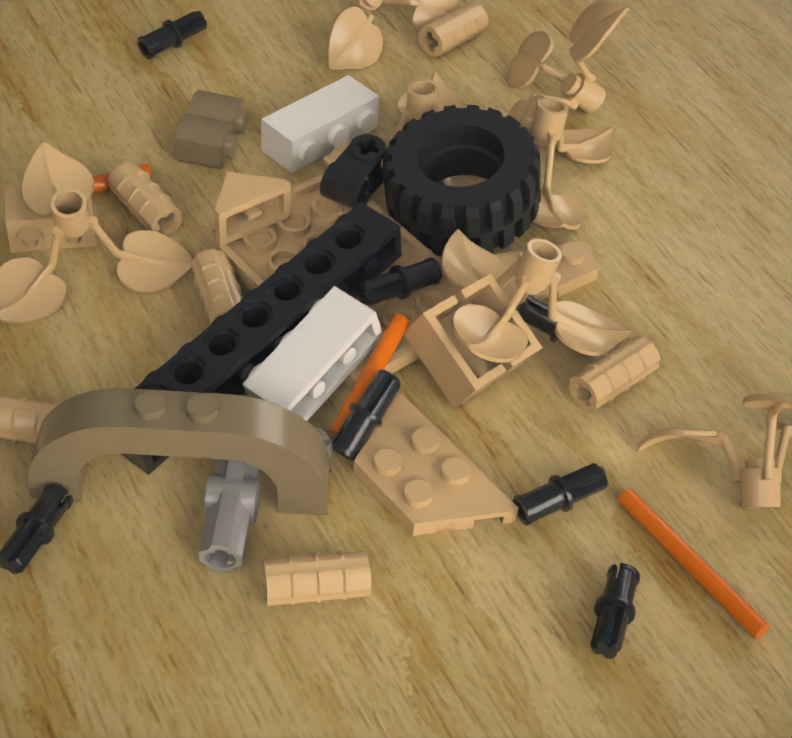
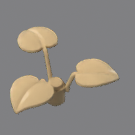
[327,0,462,70]
[507,1,630,136]
[323,72,487,187]
[524,98,614,230]
[0,142,193,324]
[441,229,633,363]
[638,392,792,509]

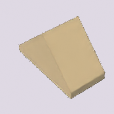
[214,171,291,247]

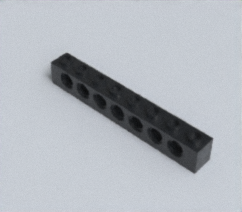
[122,202,402,475]

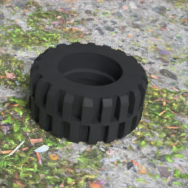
[382,104,541,256]

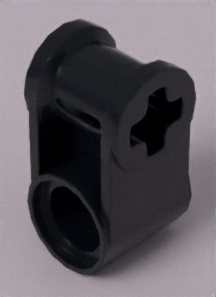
[320,134,386,209]

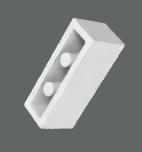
[261,75,380,173]
[242,286,383,421]

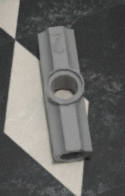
[198,459,260,573]

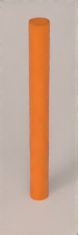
[617,488,770,640]

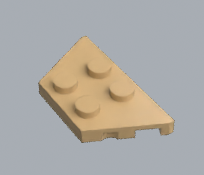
[353,393,519,536]

